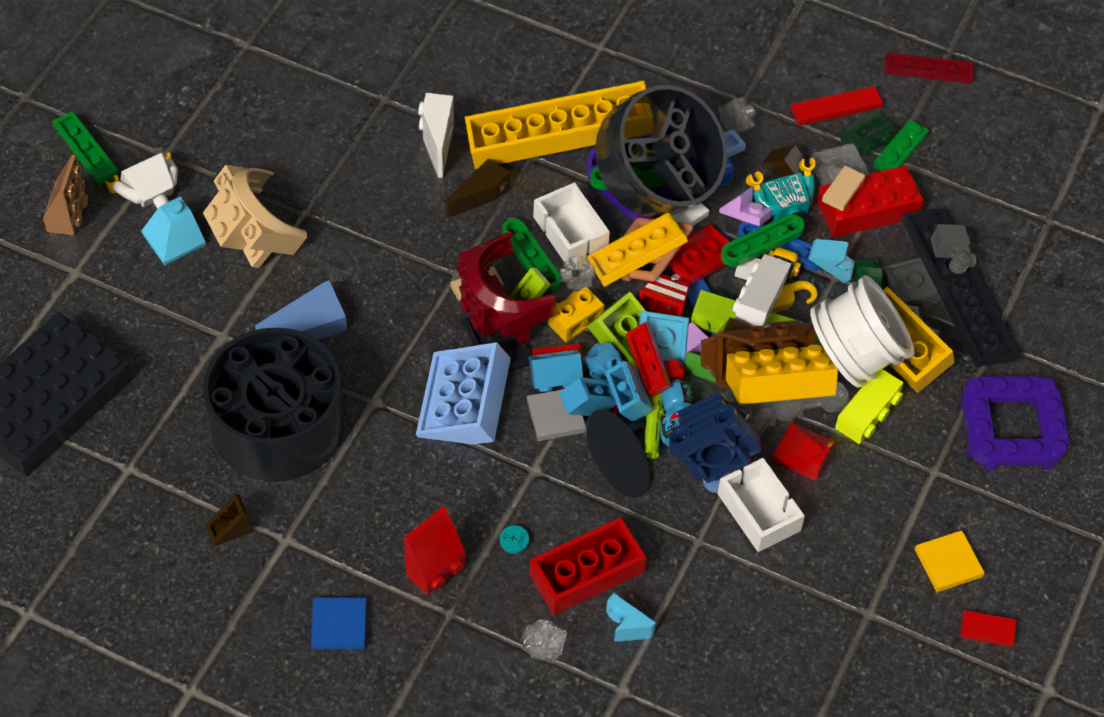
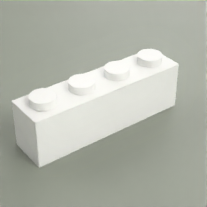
[732,254,791,327]

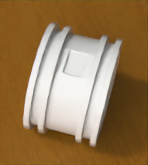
[810,275,915,387]

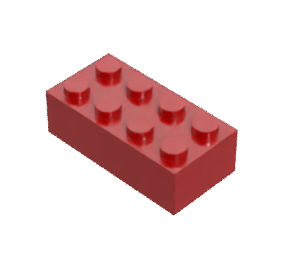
[817,165,924,238]
[529,517,646,615]

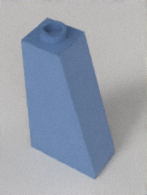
[255,281,347,340]

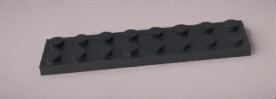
[901,208,1021,367]

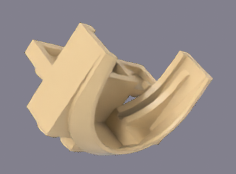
[203,165,307,268]

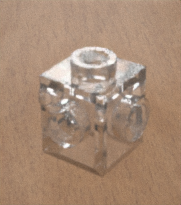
[718,97,756,133]
[560,256,595,291]
[522,619,567,663]

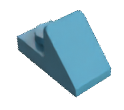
[808,239,855,283]
[606,593,656,642]

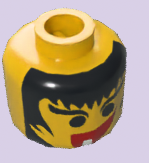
[769,247,801,282]

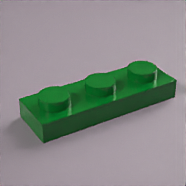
[873,120,929,171]

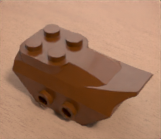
[700,320,814,389]

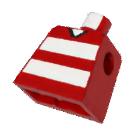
[638,273,690,317]

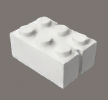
[533,183,610,266]
[718,458,805,552]

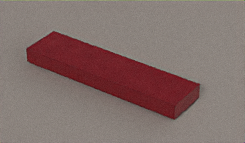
[884,52,974,84]

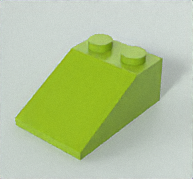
[587,292,645,372]

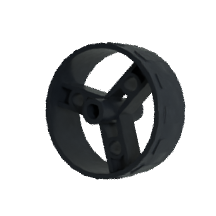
[595,85,727,218]

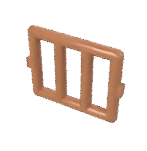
[621,217,693,281]

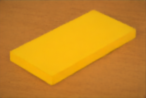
[586,213,688,287]

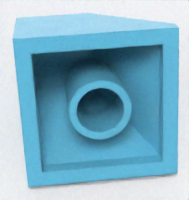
[142,197,206,266]

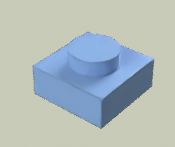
[724,129,746,158]

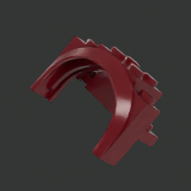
[456,231,556,344]

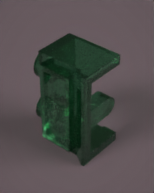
[840,108,895,159]

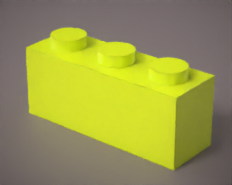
[835,369,904,444]

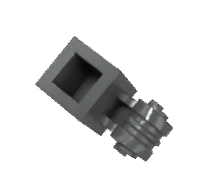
[930,224,976,274]

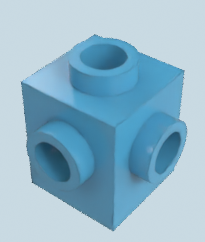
[581,343,624,380]

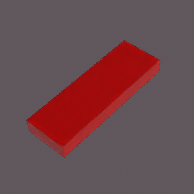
[626,322,672,398]

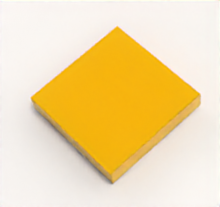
[915,531,984,592]

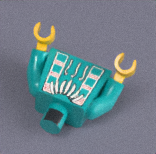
[746,158,815,223]

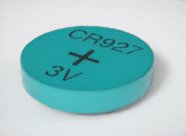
[500,526,529,554]

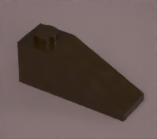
[445,158,511,217]

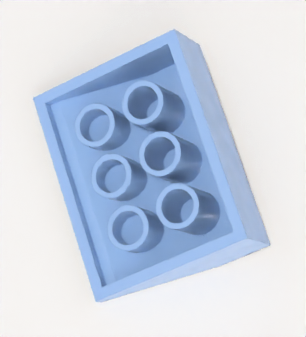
[416,343,511,444]

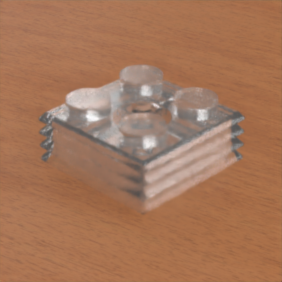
[812,143,870,185]

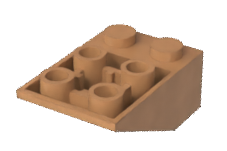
[43,155,88,235]

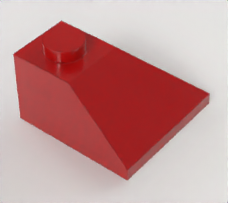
[771,421,837,481]

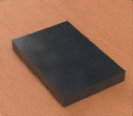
[462,317,531,373]

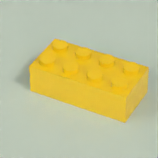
[883,287,954,393]
[726,344,838,404]

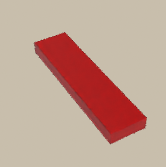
[791,86,883,126]

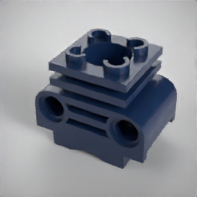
[669,391,761,483]

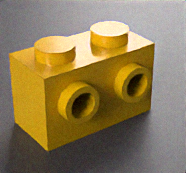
[548,287,604,343]

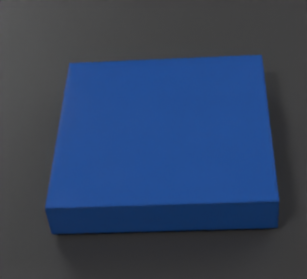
[311,598,366,649]

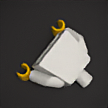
[105,152,178,209]

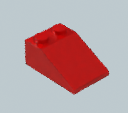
[404,506,465,595]

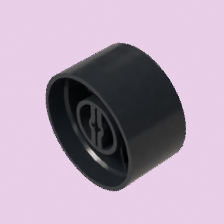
[203,327,345,482]

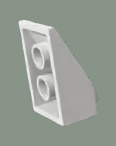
[419,93,454,178]

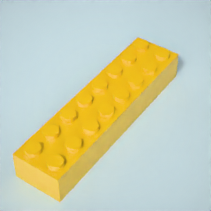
[465,81,654,169]

